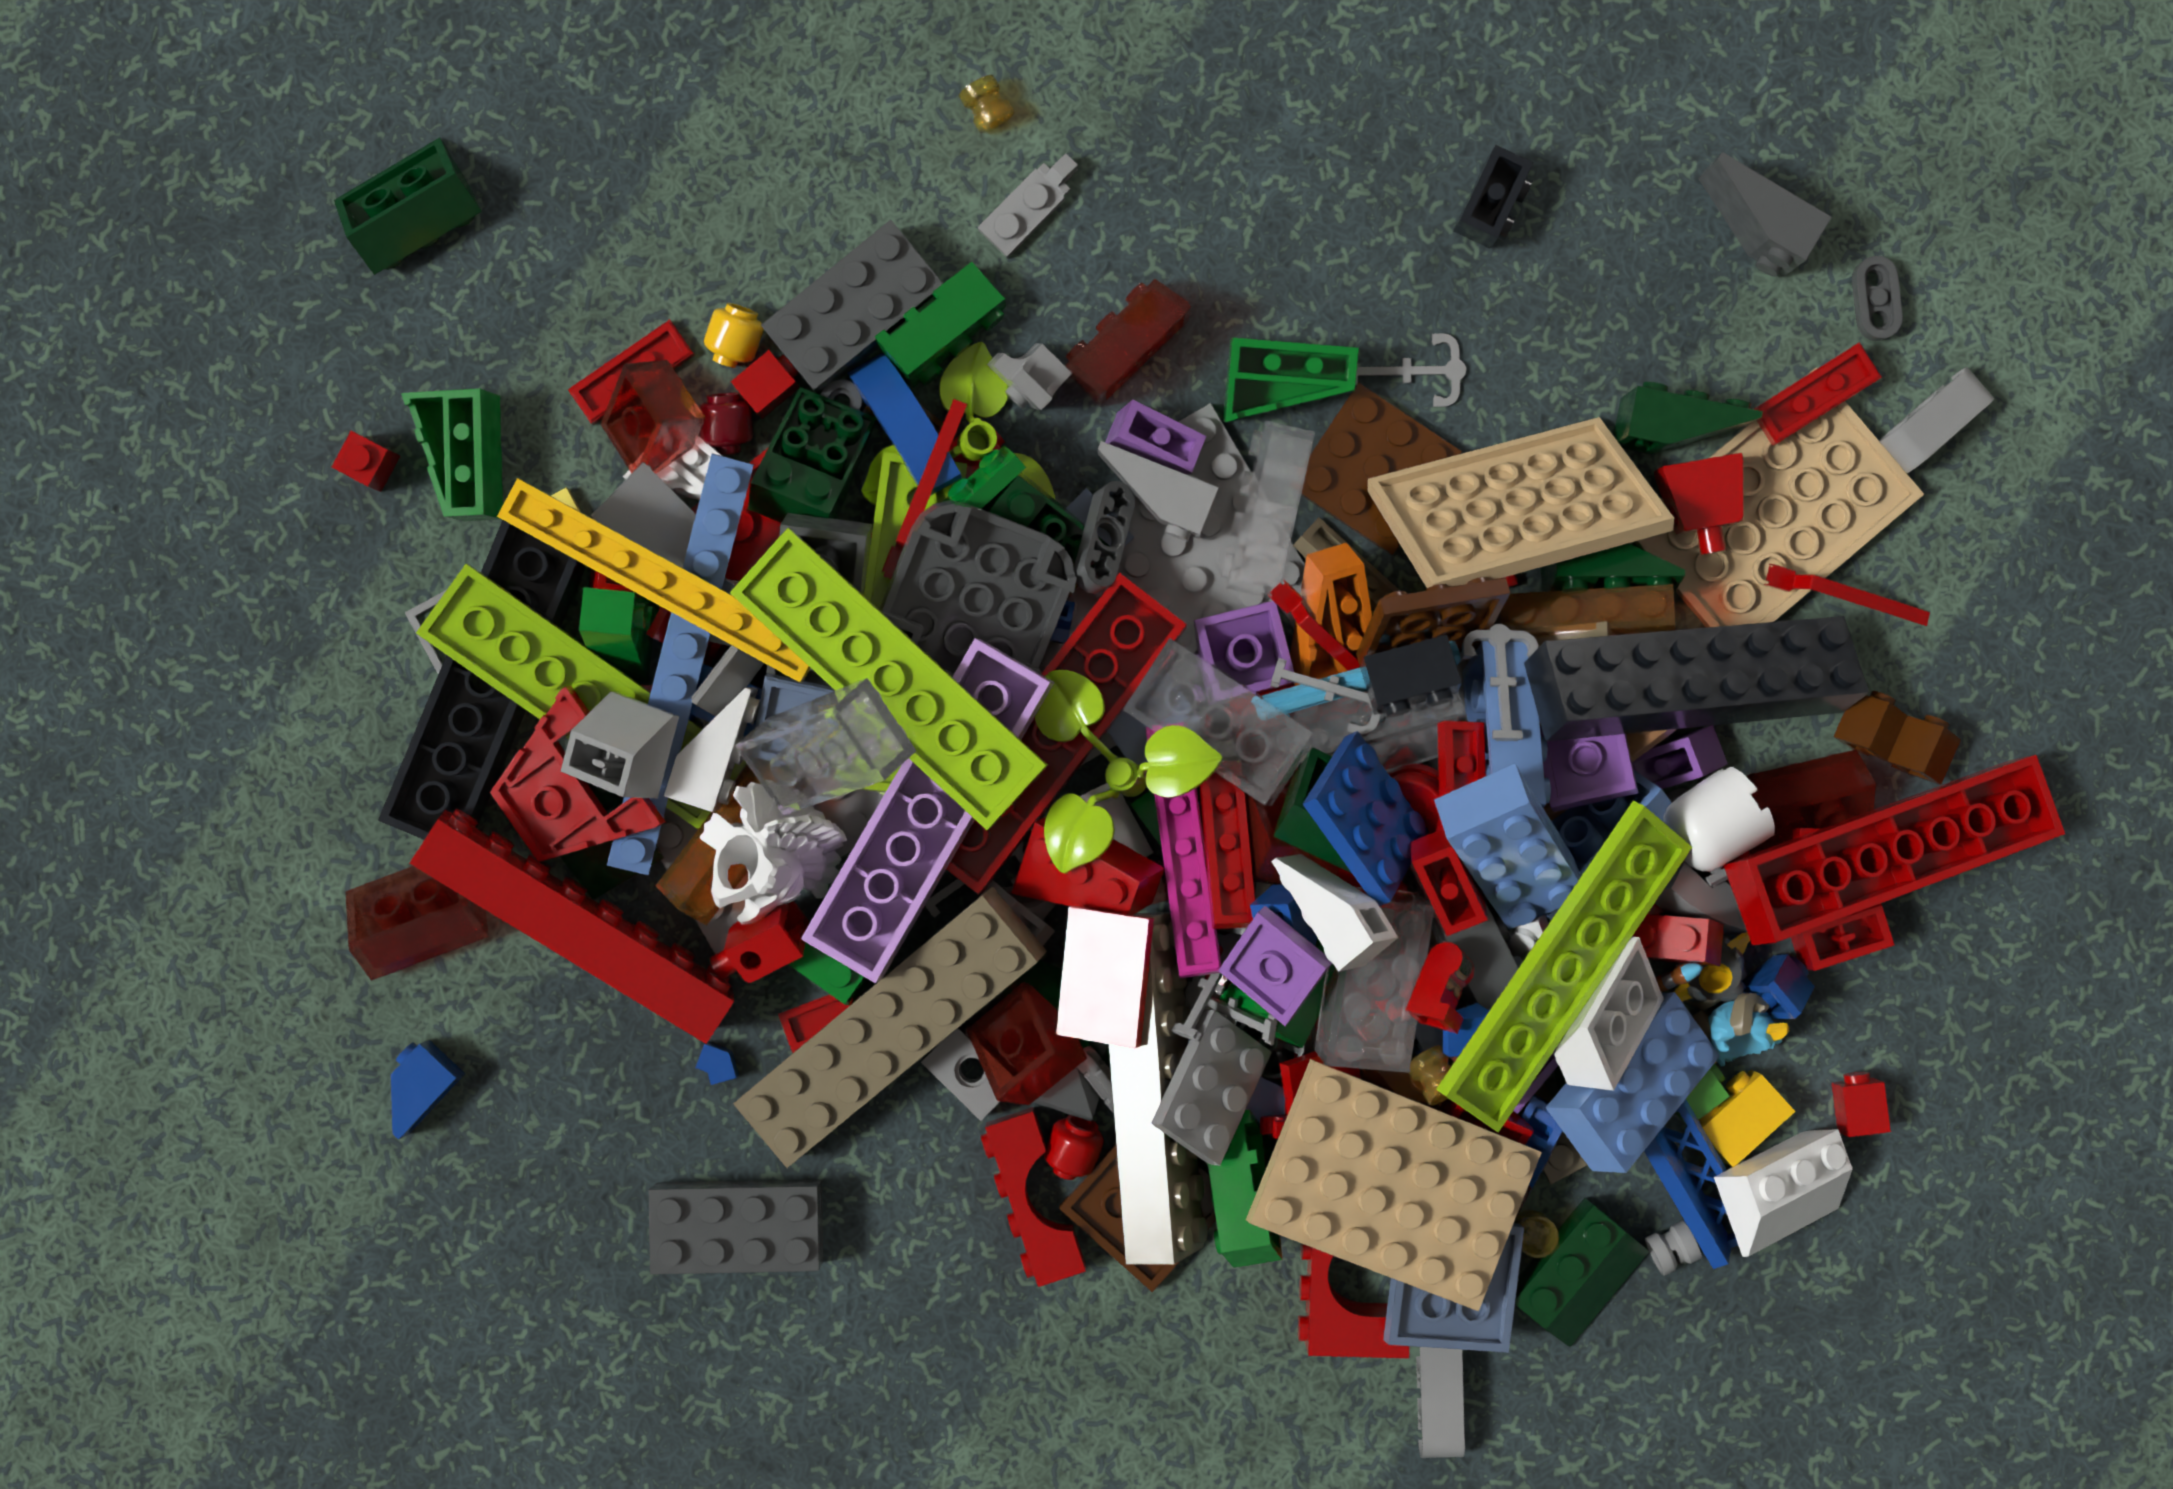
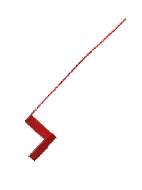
[881,399,967,579]
[1764,564,1930,626]
[1268,579,1360,671]

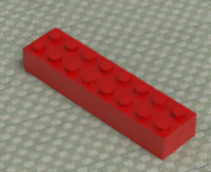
[946,573,1187,894]
[1724,754,2065,945]
[409,809,734,1044]

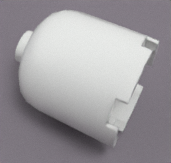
[1663,767,1775,871]

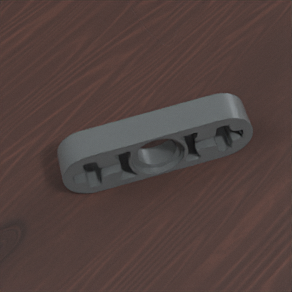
[1074,481,1135,593]

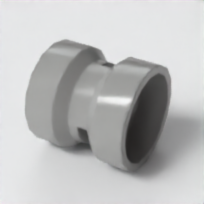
[1644,1220,1702,1276]

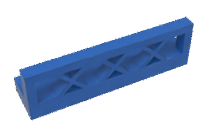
[1644,1099,1738,1269]

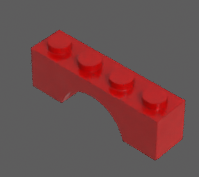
[981,1107,1086,1287]

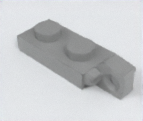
[978,154,1078,259]

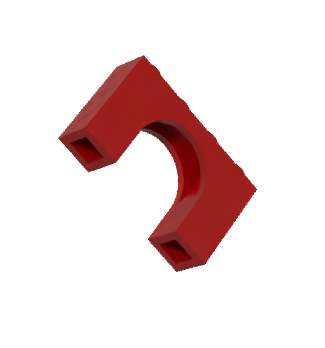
[1298,1243,1410,1359]

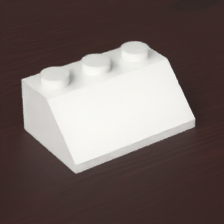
[1554,937,1664,1091]
[1714,1129,1852,1257]

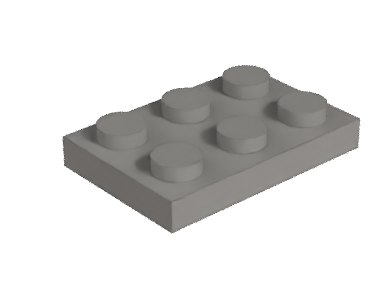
[1151,1009,1272,1166]

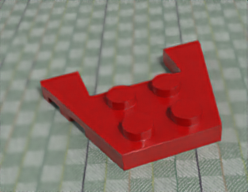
[490,685,666,862]

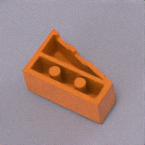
[1290,542,1372,686]

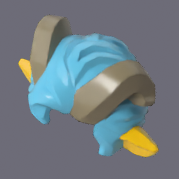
[1693,993,1790,1066]

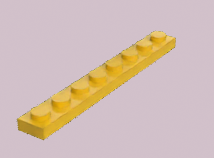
[497,478,810,683]

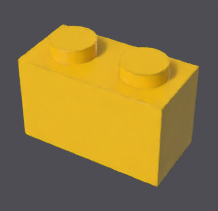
[1698,1070,1796,1167]

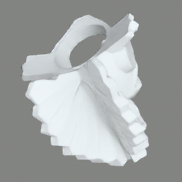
[700,780,847,924]

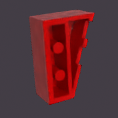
[1011,816,1165,915]

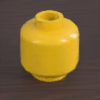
[704,303,764,368]

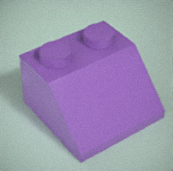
[1194,601,1294,706]

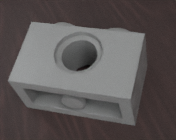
[921,1024,1017,1121]

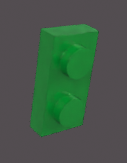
[943,445,1026,509]

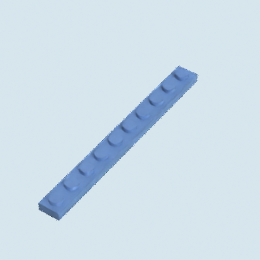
[607,453,754,875]

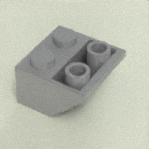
[561,692,679,799]

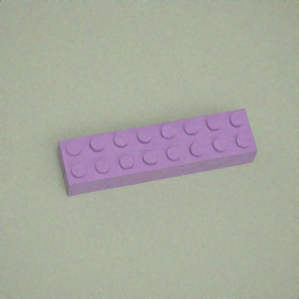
[801,638,1054,983]

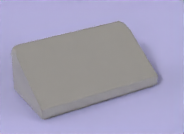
[691,645,764,716]

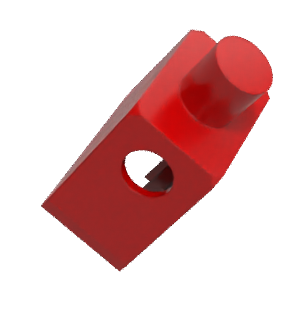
[1654,453,1744,555]
[710,901,809,983]

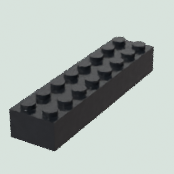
[378,520,586,840]
[1524,616,1869,742]

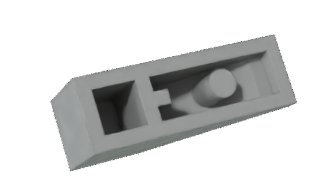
[1098,441,1219,541]

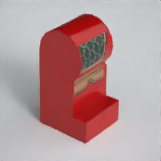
[1405,942,1475,1034]

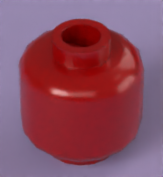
[1044,1115,1104,1180]

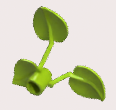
[861,342,1056,506]
[1035,670,1223,874]

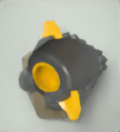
[1673,932,1750,1010]

